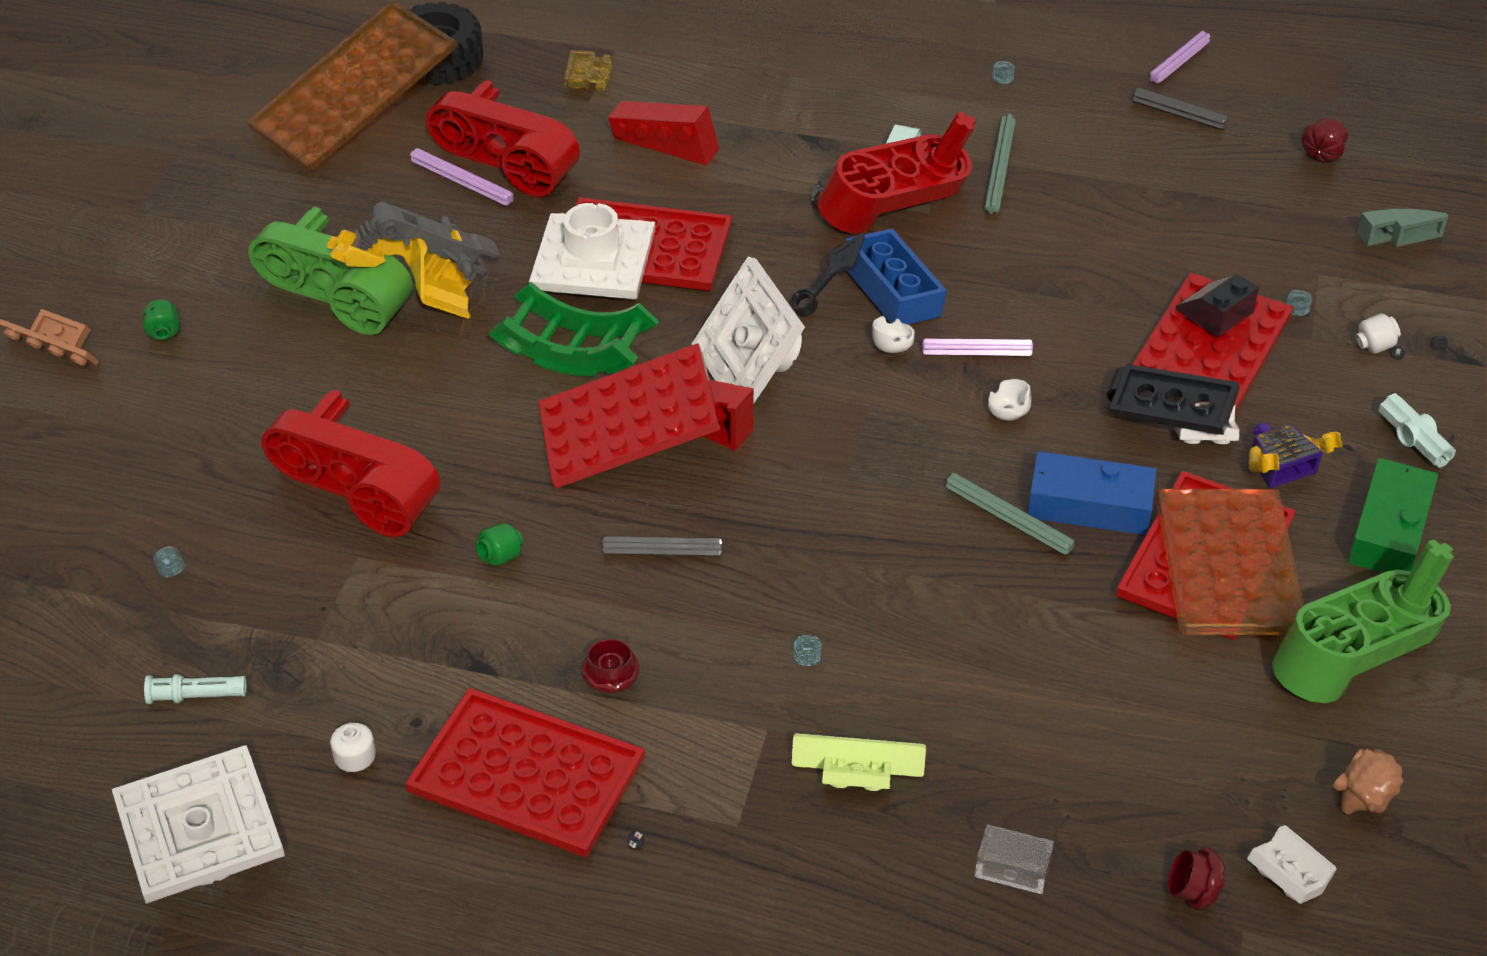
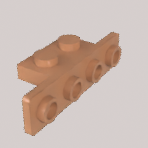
[0,309,99,366]

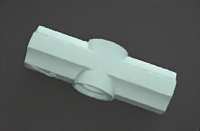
[1378,393,1456,468]

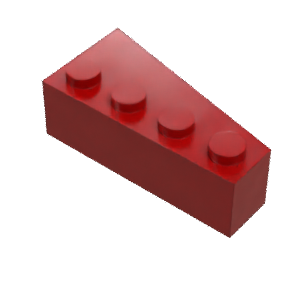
[608,101,720,166]
[702,380,754,451]

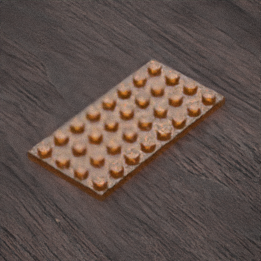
[247,0,458,172]

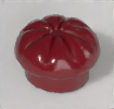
[1301,118,1348,162]
[582,639,640,694]
[1167,847,1225,909]

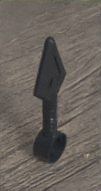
[790,233,865,317]

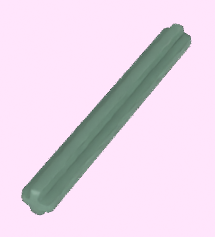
[946,473,1075,555]

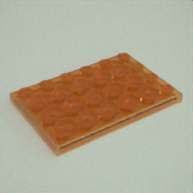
[1156,489,1305,635]

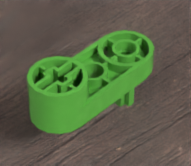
[249,207,413,335]
[1272,540,1454,703]

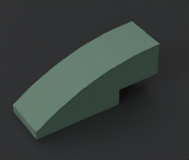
[1357,209,1448,247]

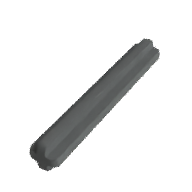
[1133,88,1228,130]
[602,536,722,556]

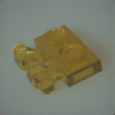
[564,50,613,91]

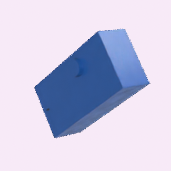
[845,228,947,325]
[1028,451,1157,535]

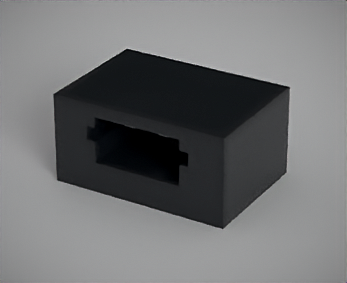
[1431,336,1448,349]

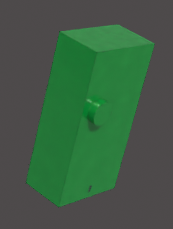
[1348,458,1439,573]

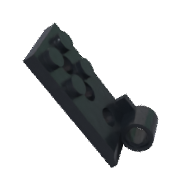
[1106,364,1240,435]

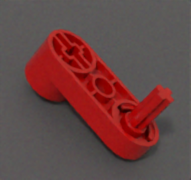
[426,80,580,197]
[817,112,976,234]
[261,390,441,538]

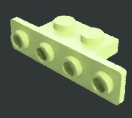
[792,733,926,791]

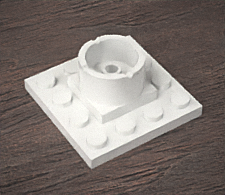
[529,203,655,299]
[692,257,805,403]
[112,745,285,903]

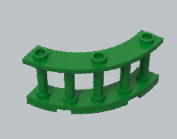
[488,282,659,376]

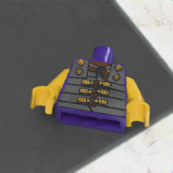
[1249,422,1342,488]

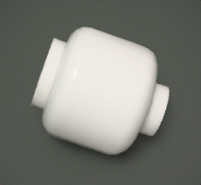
[1355,313,1401,354]
[330,723,376,772]

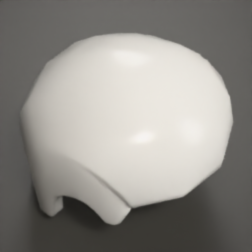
[872,316,915,353]
[988,379,1032,421]

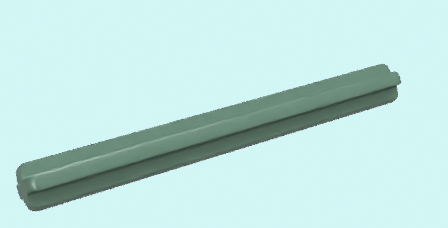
[984,113,1016,215]

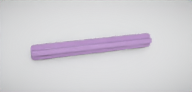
[410,148,514,206]

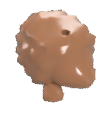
[1333,749,1403,815]

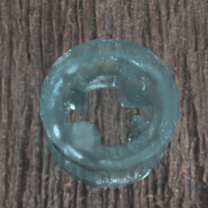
[992,61,1015,84]
[1286,290,1312,316]
[153,546,185,577]
[793,635,822,666]

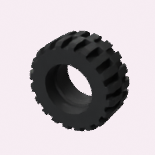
[388,2,483,86]

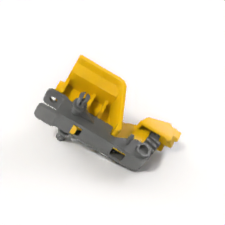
[326,202,500,319]

